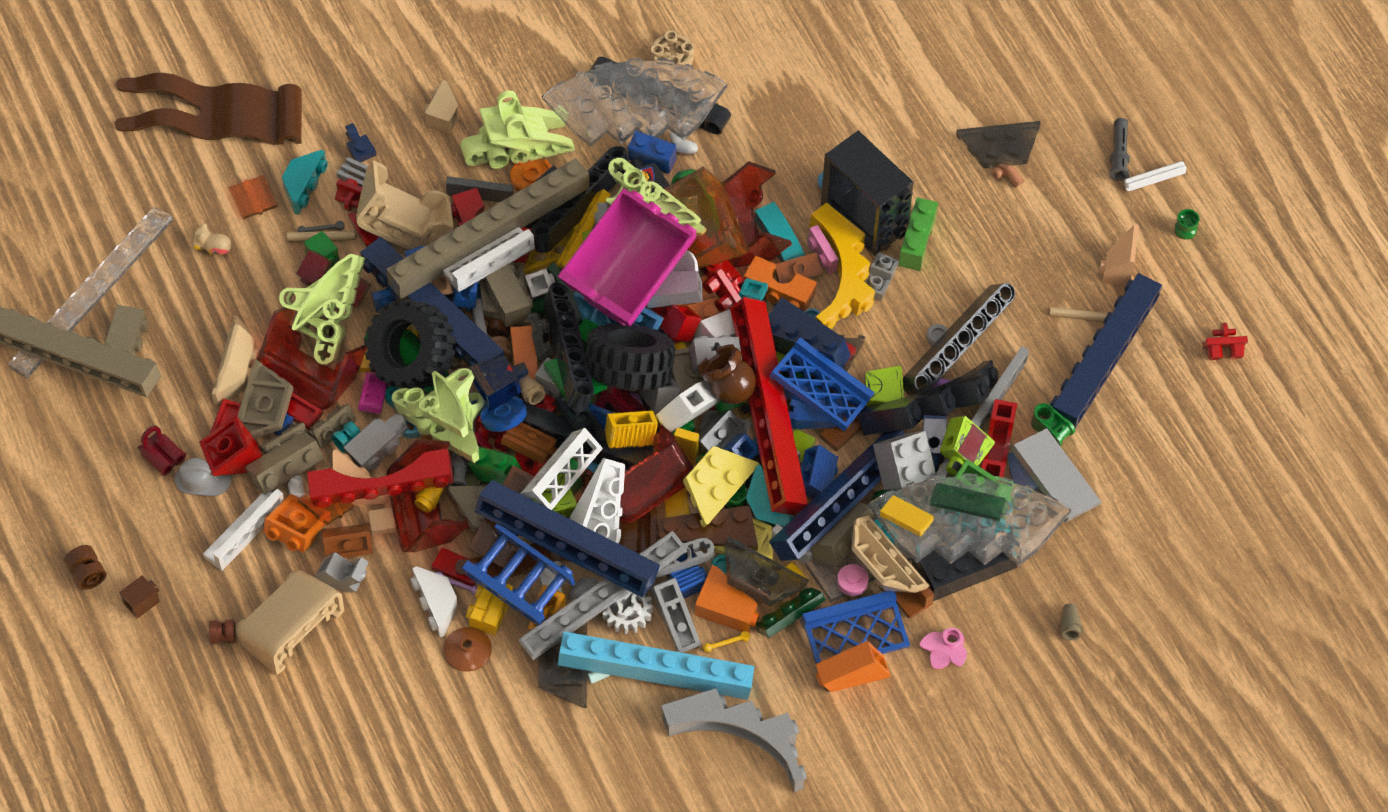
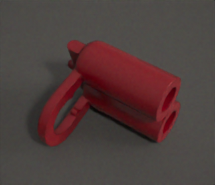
[138,425,186,476]

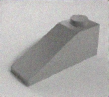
[650,578,701,653]

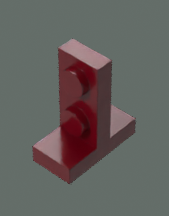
[595,386,649,413]

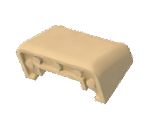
[356,160,453,250]
[235,570,344,675]

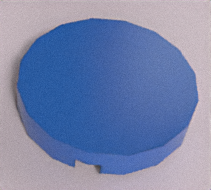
[480,396,527,432]

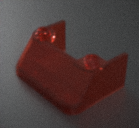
[711,161,792,268]
[257,307,367,410]
[580,421,694,523]
[386,439,468,552]

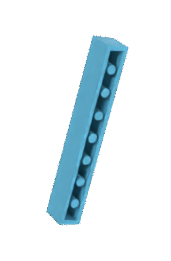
[558,631,755,700]

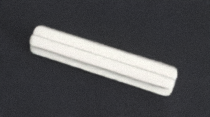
[1123,161,1186,191]

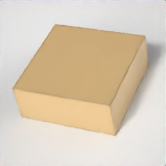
[368,507,395,536]

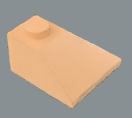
[1099,224,1139,286]

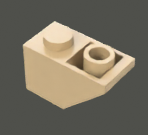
[423,80,459,134]

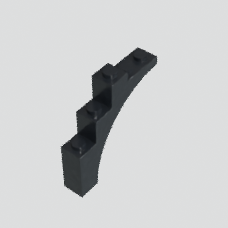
[858,360,998,436]

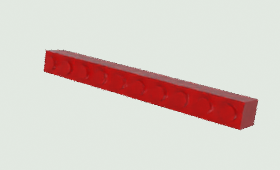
[730,297,808,515]

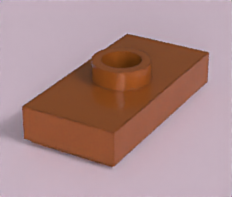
[775,252,823,284]
[819,406,862,451]

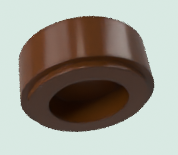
[486,319,510,337]

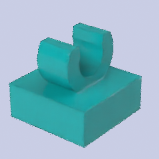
[739,278,768,301]

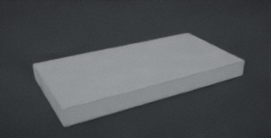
[1011,428,1101,523]

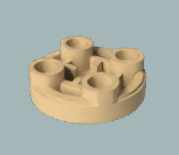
[651,30,694,73]

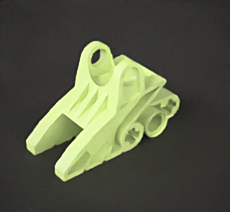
[460,91,575,169]
[606,158,707,236]
[279,254,365,365]
[392,368,484,463]

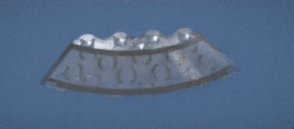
[541,58,727,147]
[868,474,1071,566]

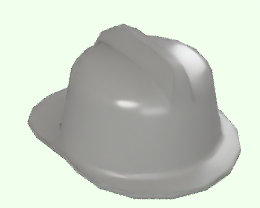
[175,458,231,496]

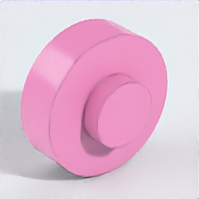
[837,564,869,596]

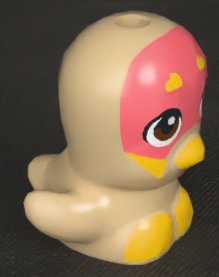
[193,224,231,255]

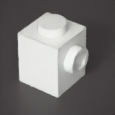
[524,269,555,300]

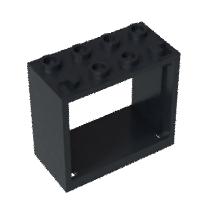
[821,130,914,256]

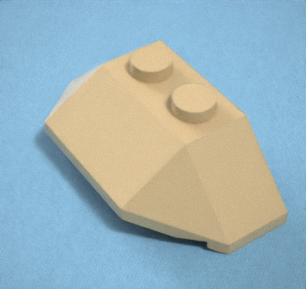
[212,316,260,406]
[851,515,929,593]

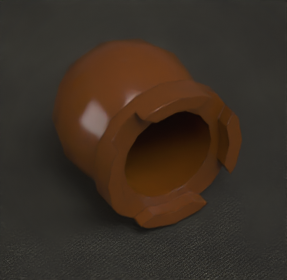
[698,344,756,404]

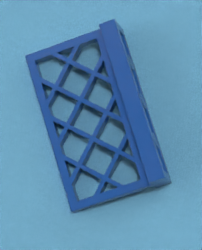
[769,338,875,431]
[801,591,910,664]

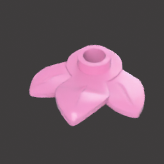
[920,628,967,669]

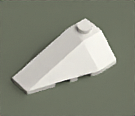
[569,458,625,544]

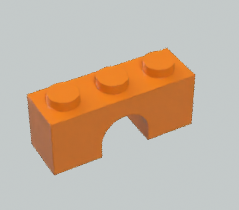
[744,256,817,312]

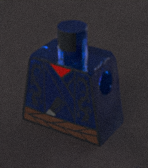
[469,356,529,411]

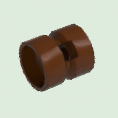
[64,545,107,590]

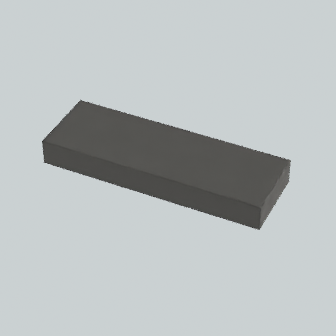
[446,177,514,202]

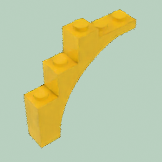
[809,202,875,329]

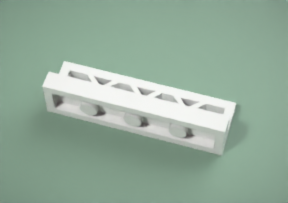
[443,227,535,292]
[520,428,603,510]
[203,489,284,571]

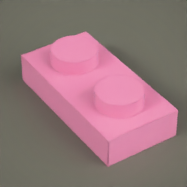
[807,225,838,274]

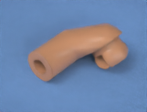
[992,164,1024,187]

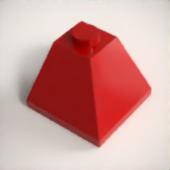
[199,415,263,476]

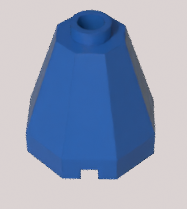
[789,385,844,429]

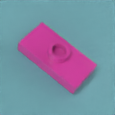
[358,372,388,414]

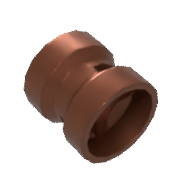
[209,619,236,644]

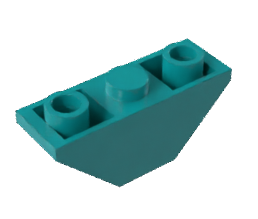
[282,150,328,215]
[746,465,793,528]

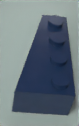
[768,297,851,368]

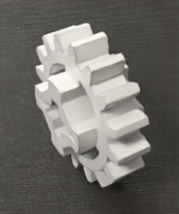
[602,592,653,634]

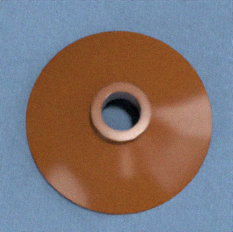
[444,627,492,672]

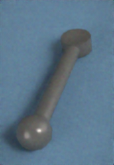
[297,221,344,232]

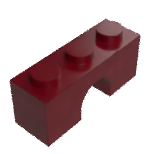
[296,250,372,308]

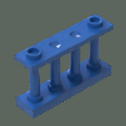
[462,524,575,626]

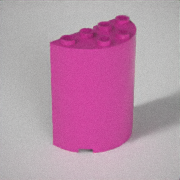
[558,188,697,328]

